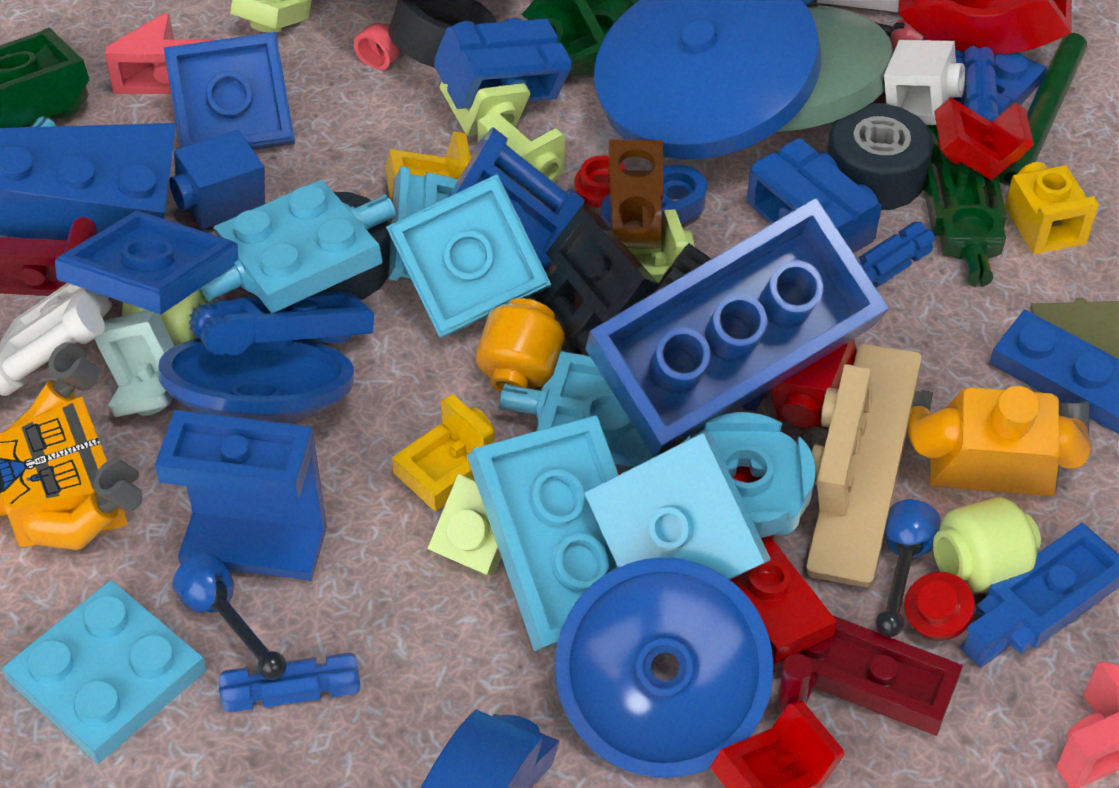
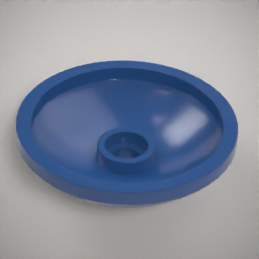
[158,338,354,424]
[555,557,773,778]

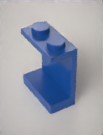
[155,410,327,581]

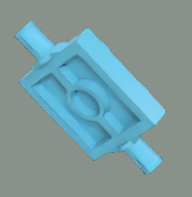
[200,179,396,314]
[500,351,704,474]

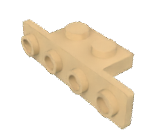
[807,344,922,588]

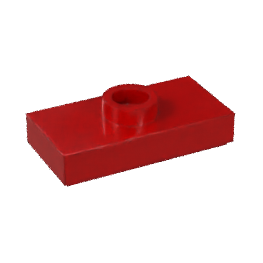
[730,536,837,663]

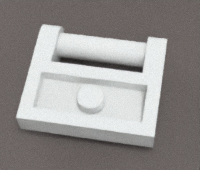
[0,283,112,396]

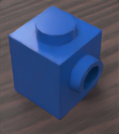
[169,130,265,230]

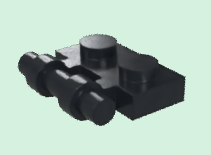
[535,206,660,356]

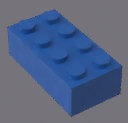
[585,198,889,458]

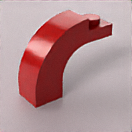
[898,0,1072,55]

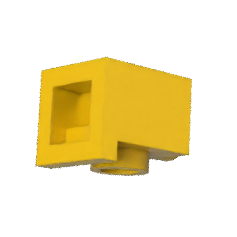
[1005,162,1099,255]

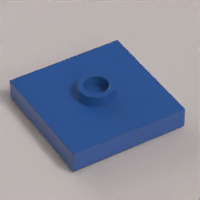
[163,32,295,150]
[55,210,238,315]

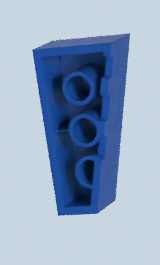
[0,123,176,240]

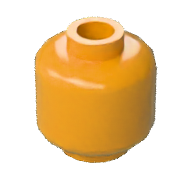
[475,298,565,392]

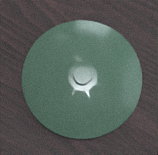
[777,4,892,132]

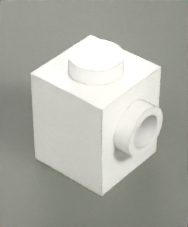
[884,40,965,125]

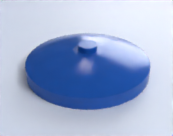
[594,0,821,159]

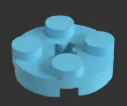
[684,412,815,538]

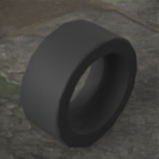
[388,0,497,68]

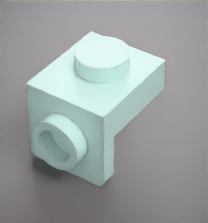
[94,310,174,417]

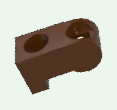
[607,139,664,249]

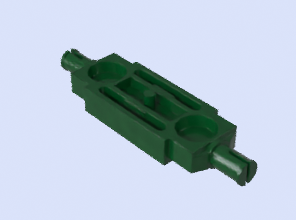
[923,98,1007,287]

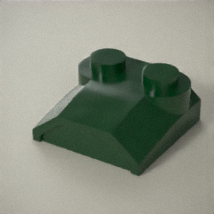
[0,27,90,128]

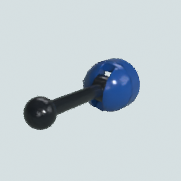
[875,499,941,637]
[172,553,287,680]

